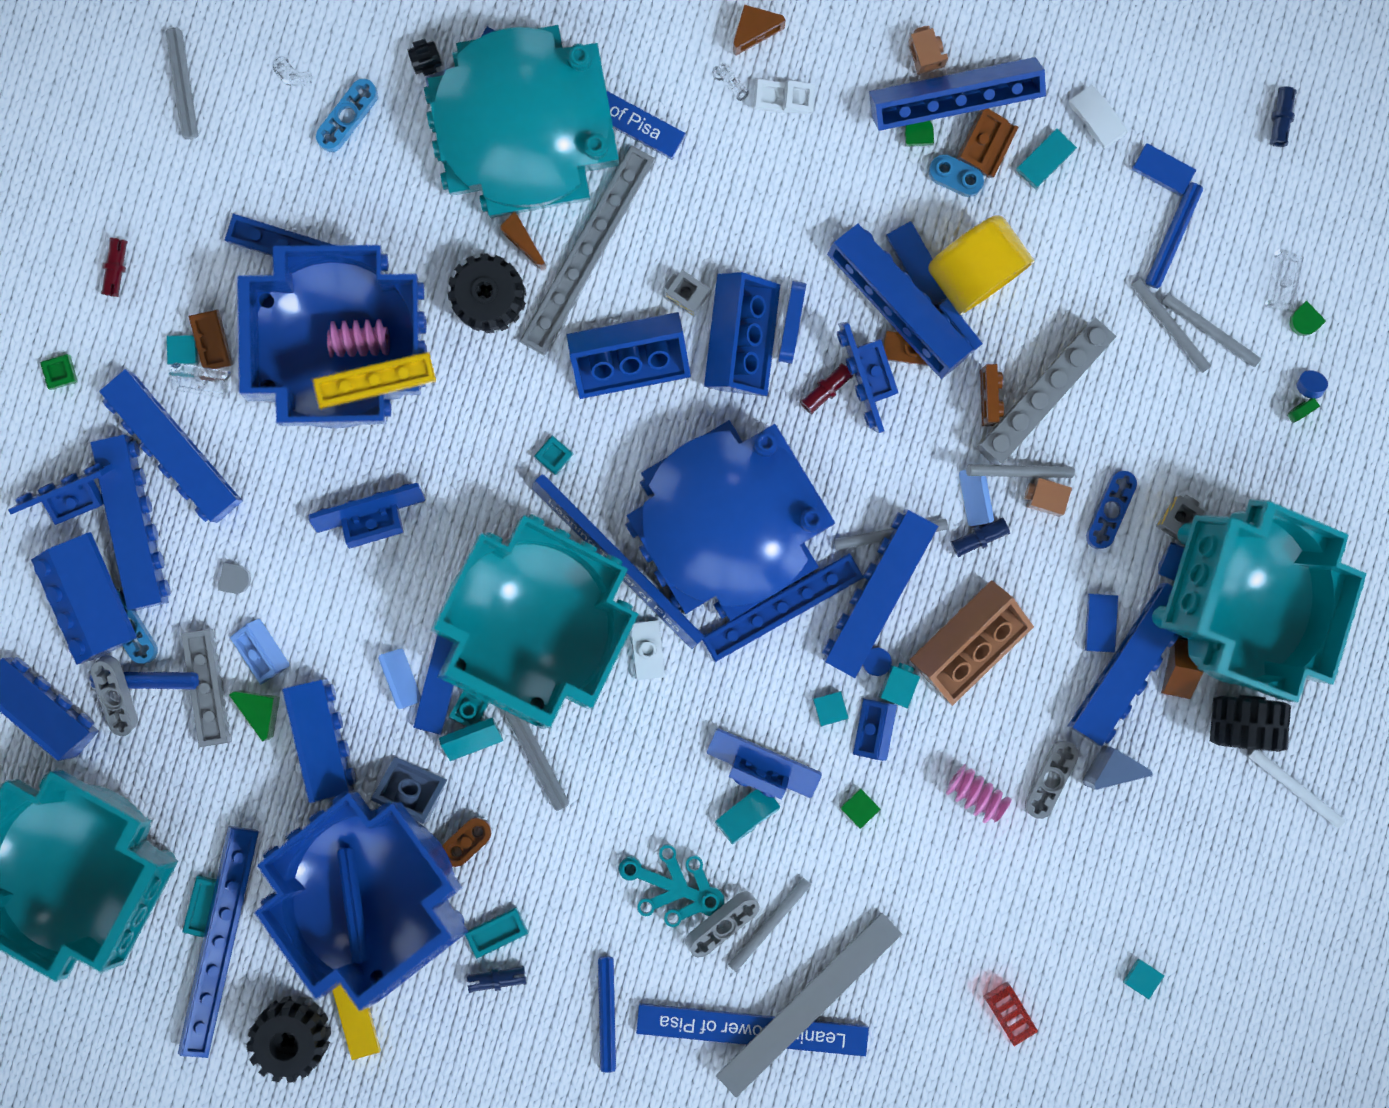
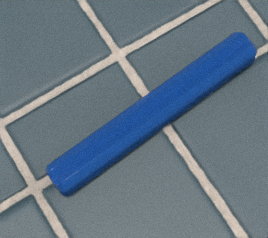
[1145,182,1203,289]
[90,672,200,690]
[337,847,369,964]
[598,956,616,1073]

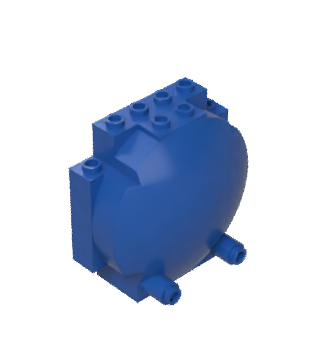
[237,245,427,429]
[625,420,835,621]
[254,791,469,1011]

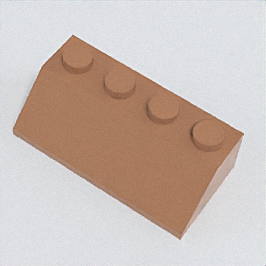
[909,580,1034,706]

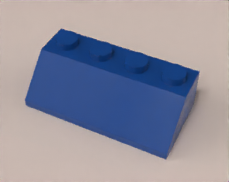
[704,272,781,396]
[566,312,691,399]
[31,532,137,665]
[0,657,99,761]
[282,679,356,803]

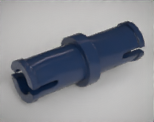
[1269,86,1297,147]
[950,517,1011,558]
[467,966,527,993]

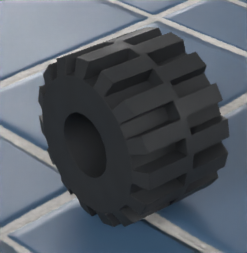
[447,253,527,333]
[1209,695,1291,752]
[246,996,331,1083]

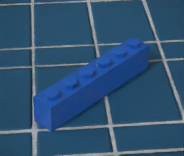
[869,57,1046,131]
[827,223,974,380]
[99,369,243,523]
[90,434,171,611]
[821,509,939,678]
[1067,583,1179,746]

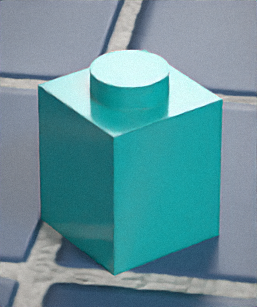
[878,662,920,709]

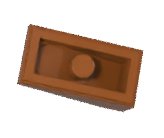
[500,212,547,271]

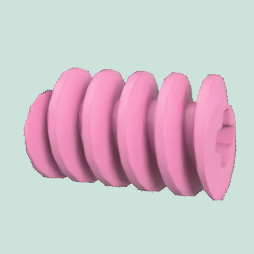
[327,319,390,358]
[946,764,1012,824]

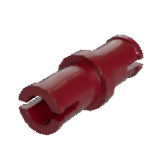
[100,238,128,298]
[800,363,854,415]

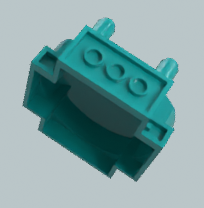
[424,25,619,218]
[1152,500,1367,703]
[430,514,639,729]
[0,770,179,982]

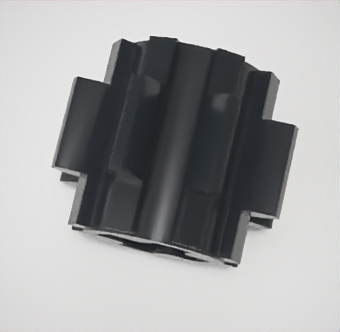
[407,38,443,76]

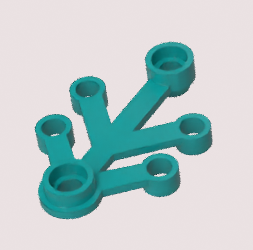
[619,844,725,927]

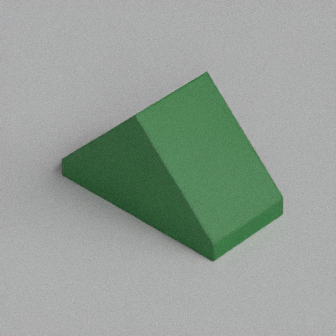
[229,690,280,742]

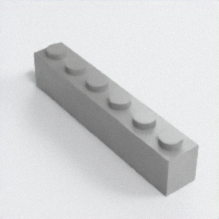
[975,317,1117,465]

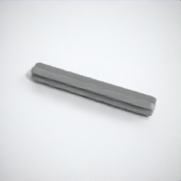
[165,27,199,140]
[505,711,569,811]

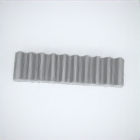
[181,629,232,748]

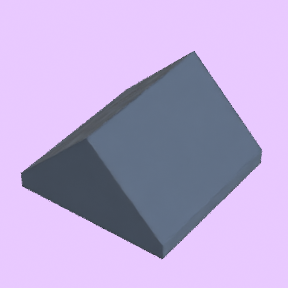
[1082,745,1153,790]
[371,757,447,824]

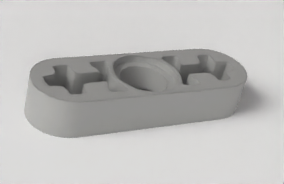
[91,655,138,736]
[1025,741,1079,819]
[685,891,760,958]

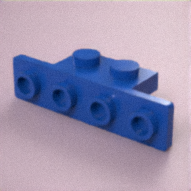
[836,322,899,433]
[8,463,114,525]
[308,483,425,549]
[707,728,822,800]

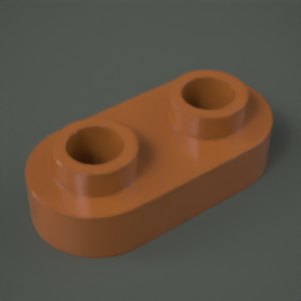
[442,817,492,867]

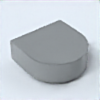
[218,562,251,594]

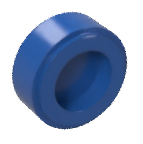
[1296,370,1328,399]
[863,648,892,676]

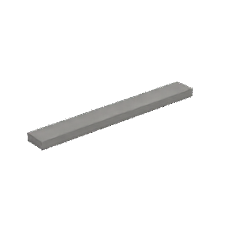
[519,145,656,356]
[716,912,902,1098]

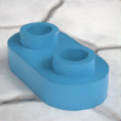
[929,155,984,197]

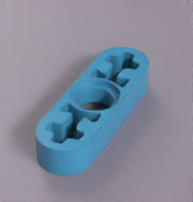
[316,79,378,152]
[117,590,158,664]

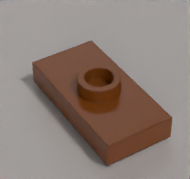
[188,309,233,372]
[884,331,929,367]

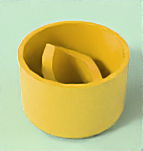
[928,215,1035,315]

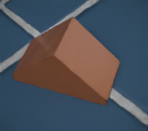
[733,4,786,56]
[1161,638,1204,699]

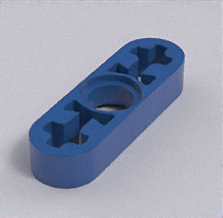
[778,281,807,364]
[1086,471,1137,549]

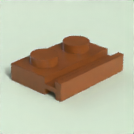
[956,108,1019,179]
[980,364,1004,426]

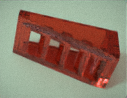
[983,981,1038,1046]

